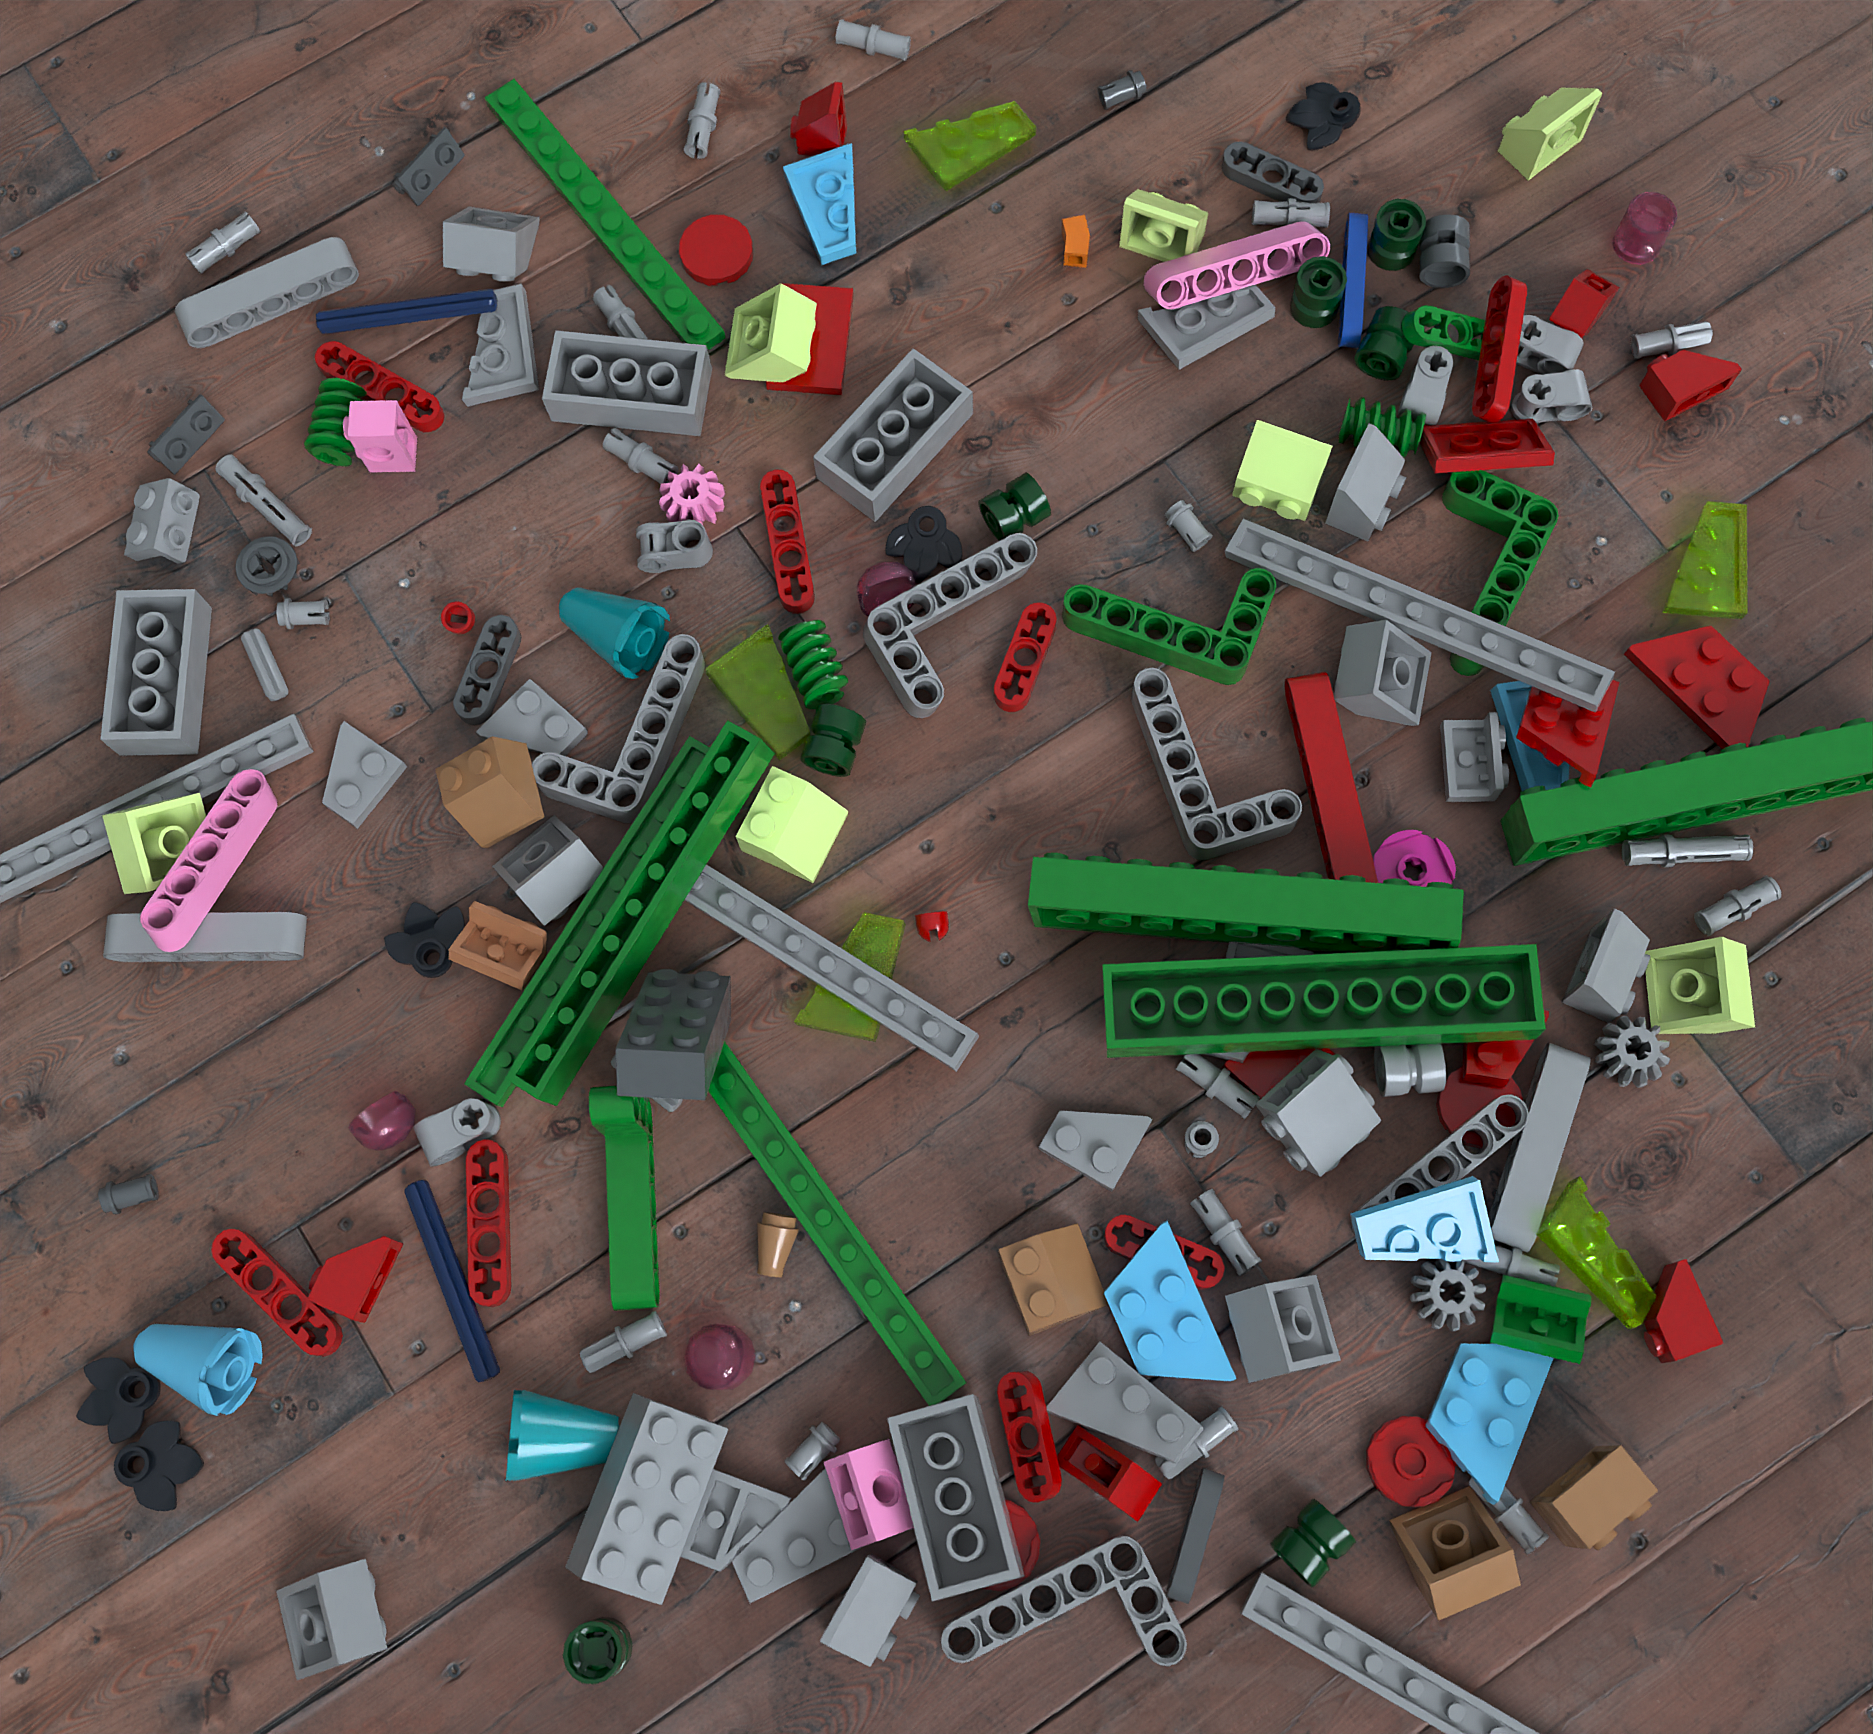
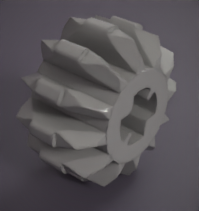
[1594,1016,1670,1088]
[1410,1259,1486,1331]

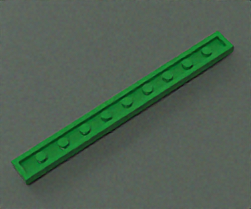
[484,79,726,350]
[464,736,710,1107]
[708,1041,967,1406]

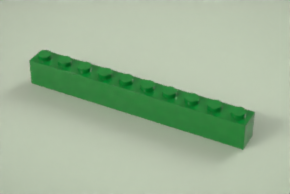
[505,720,775,1106]

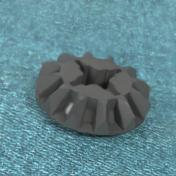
[235,537,300,597]

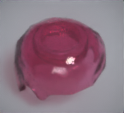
[856,562,916,617]
[348,1091,416,1151]
[684,1324,756,1390]

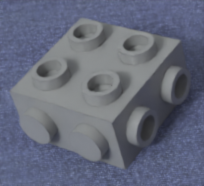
[1255,1049,1381,1177]

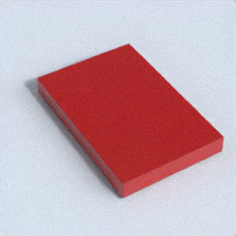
[766,283,854,395]
[1419,419,1555,473]

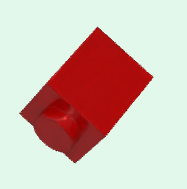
[790,82,847,156]
[1549,269,1620,338]
[1639,350,1742,422]
[307,1236,403,1323]
[1643,1259,1724,1364]
[1057,1425,1162,1522]

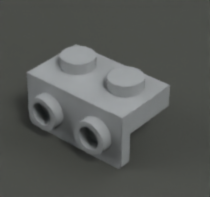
[124,478,200,564]
[1440,712,1509,802]

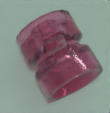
[1612,192,1677,264]

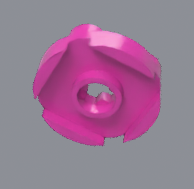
[1373,830,1456,887]

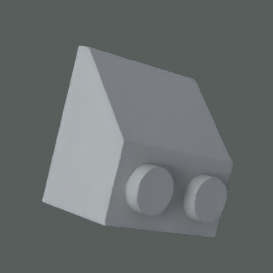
[443,207,539,281]
[1325,423,1407,541]
[1334,620,1432,726]
[492,815,603,926]
[1561,909,1650,1023]
[1225,1275,1341,1383]
[820,1553,920,1667]
[276,1559,387,1680]

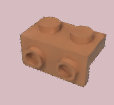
[448,901,547,990]

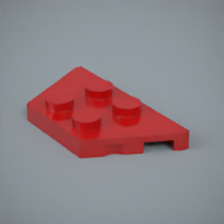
[1624,625,1770,749]
[1516,680,1620,787]

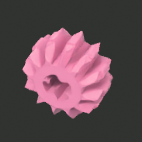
[659,464,725,525]

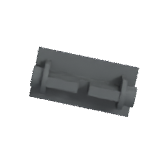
[392,127,465,207]
[147,394,225,475]

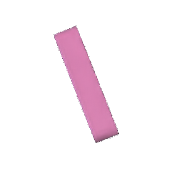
[1144,221,1330,309]
[140,769,277,952]

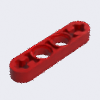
[1472,275,1527,423]
[315,341,444,432]
[760,469,815,614]
[466,1139,512,1308]
[211,1229,343,1357]

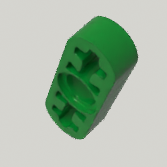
[1402,305,1502,360]

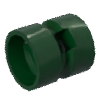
[1368,199,1426,271]
[1290,256,1347,328]
[1354,306,1420,381]
[978,472,1051,541]
[800,704,866,777]
[1270,1499,1356,1588]
[563,1617,633,1684]

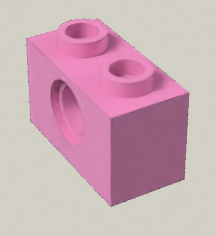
[343,400,417,473]
[824,1439,914,1550]

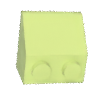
[1498,88,1603,180]
[1120,189,1208,262]
[725,283,817,382]
[1232,420,1332,521]
[736,766,849,883]
[102,793,206,894]
[1645,937,1755,1034]

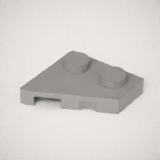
[476,679,588,756]
[322,721,407,829]
[1039,1111,1153,1192]
[680,1469,791,1572]

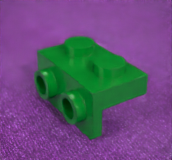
[1490,1275,1592,1364]

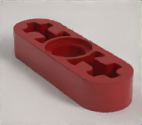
[994,602,1057,712]
[1104,1215,1224,1290]
[997,1371,1062,1503]

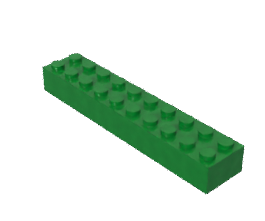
[1500,718,1873,866]
[1028,853,1464,953]
[1102,944,1546,1058]

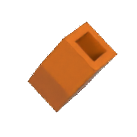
[1061,214,1090,268]

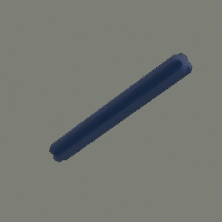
[316,289,498,334]
[404,1180,500,1382]

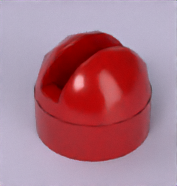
[441,601,475,635]
[915,911,949,942]

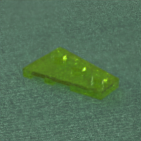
[904,101,1036,191]
[1662,501,1748,619]
[705,624,811,760]
[794,912,906,1042]
[1536,1176,1657,1330]

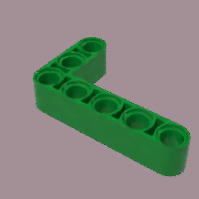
[1442,470,1559,676]
[1062,568,1276,685]
[589,1085,660,1311]

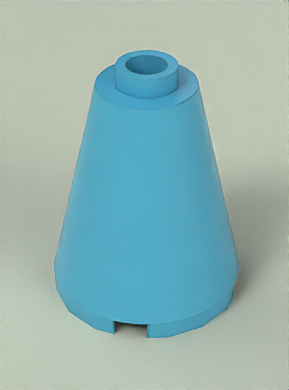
[133,1324,263,1416]

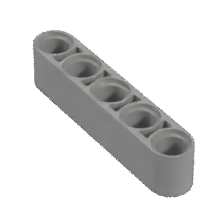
[174,237,359,348]
[103,912,307,962]
[1488,1043,1590,1252]
[1351,1095,1529,1234]

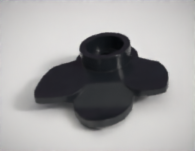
[1286,82,1361,151]
[886,506,962,583]
[384,902,465,978]
[76,1357,161,1444]
[114,1421,204,1511]

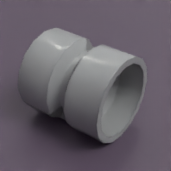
[1374,1043,1446,1097]

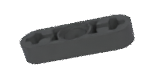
[1222,142,1324,203]
[453,615,521,725]
[1166,1468,1225,1604]

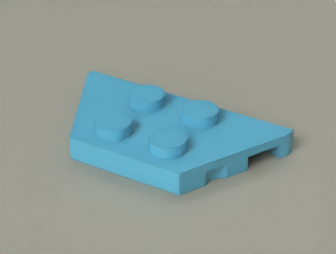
[1104,1220,1236,1381]
[1425,1344,1553,1505]

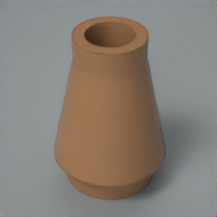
[757,1212,799,1277]

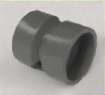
[1420,214,1470,288]

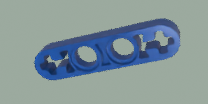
[1338,213,1368,348]

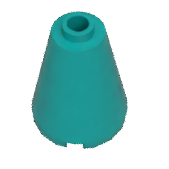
[559,587,670,679]
[506,1390,620,1481]

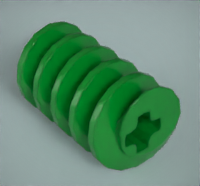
[304,378,367,467]
[1338,397,1426,458]
[778,620,848,710]

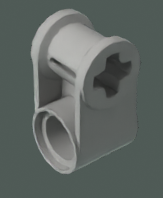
[1516,315,1583,375]
[1398,346,1453,425]
[1511,370,1593,423]
[636,520,713,573]
[413,1098,501,1167]

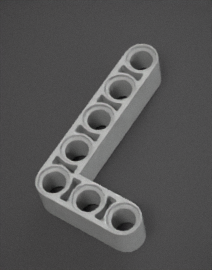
[863,533,1037,718]
[532,634,705,824]
[1131,668,1302,860]
[941,1535,1187,1666]

